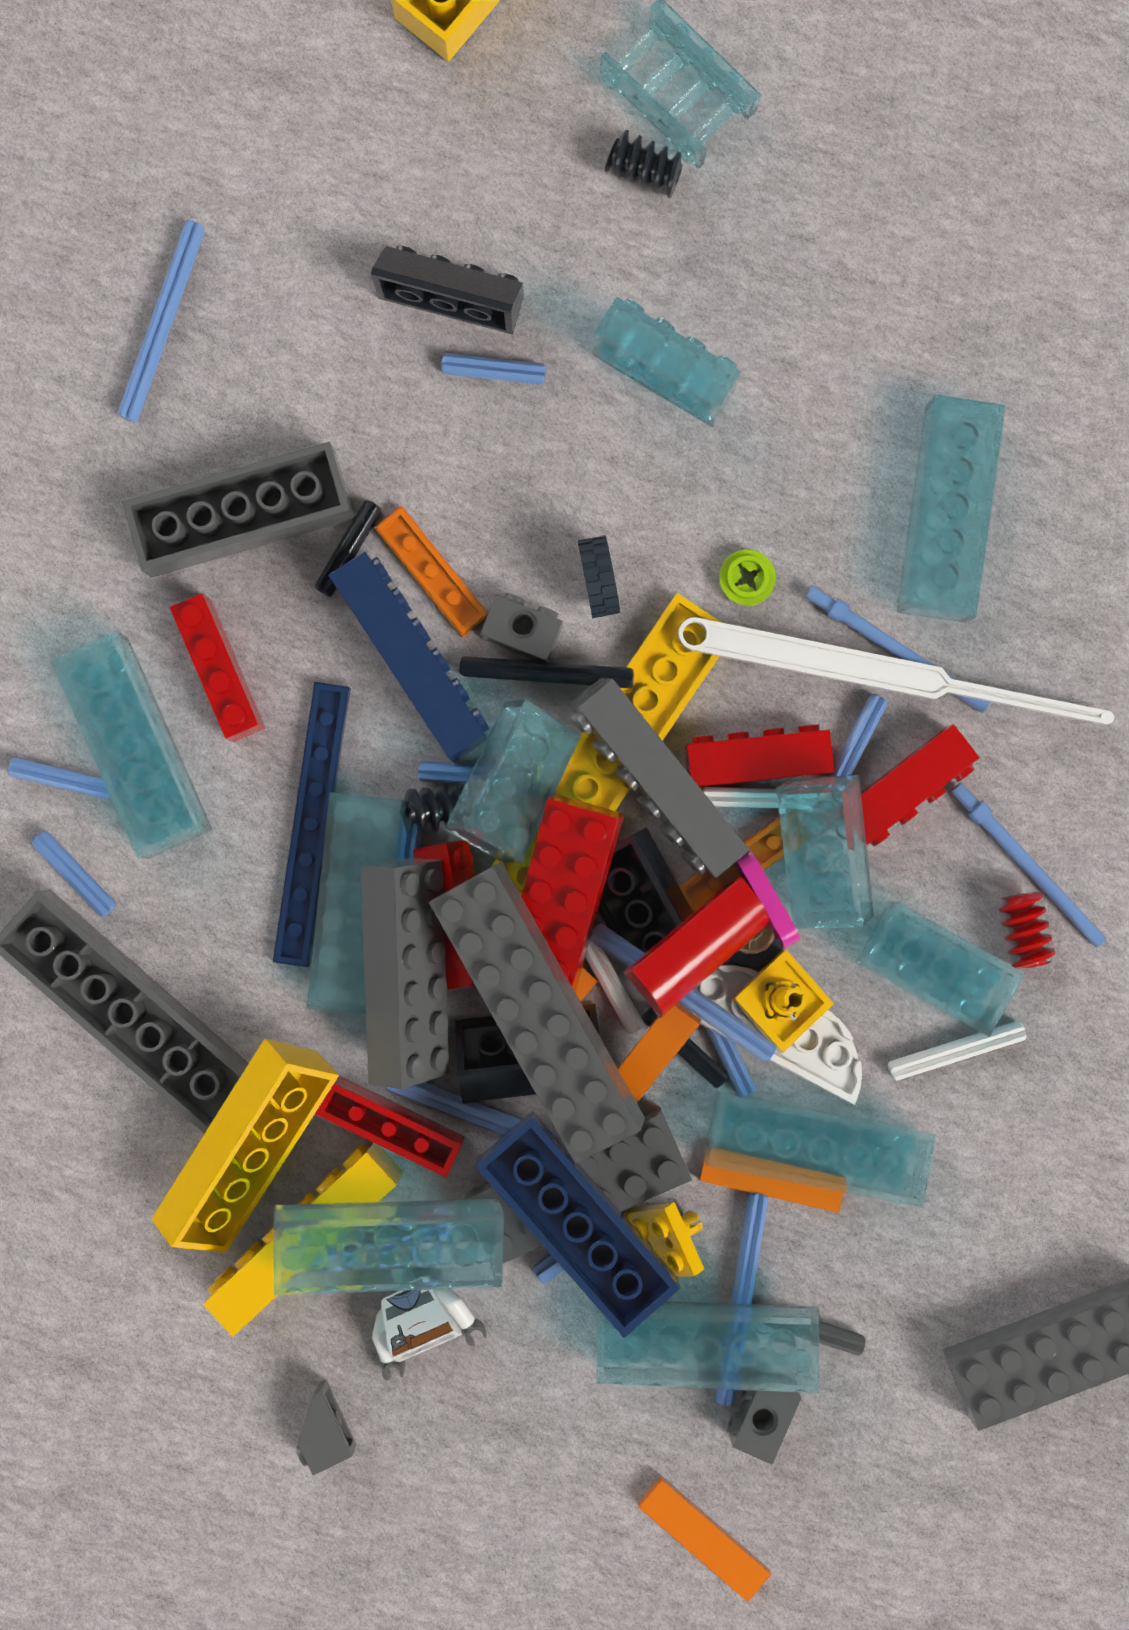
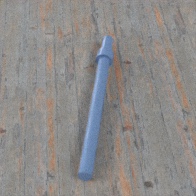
[805,586,990,713]
[951,782,1106,947]

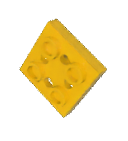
[731,950,834,1053]
[624,1202,705,1277]

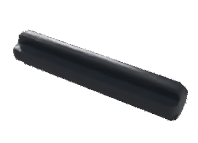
[315,500,381,597]
[641,1007,729,1089]

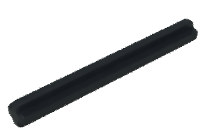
[459,656,635,688]

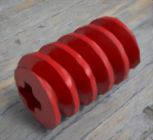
[999,892,1055,969]

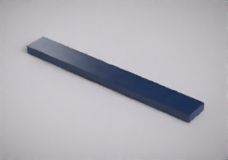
[273,682,351,967]

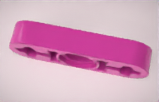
[734,849,800,948]

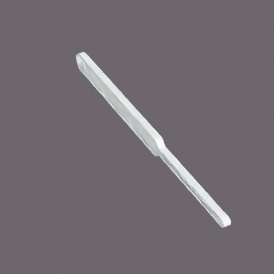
[678,617,1114,725]

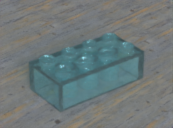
[593,297,741,427]
[445,699,581,863]
[776,775,874,929]
[855,901,1025,1037]

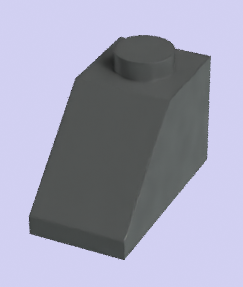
[296,1380,357,1475]

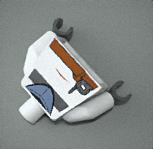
[372,1267,487,1380]

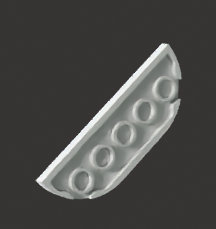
[679,966,862,1105]

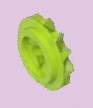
[719,549,776,607]

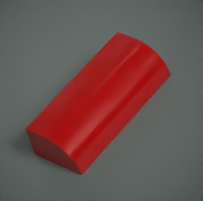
[623,877,769,1018]

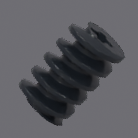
[605,130,683,198]
[402,784,482,834]

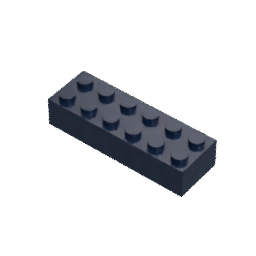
[328,552,490,763]
[475,1111,681,1338]

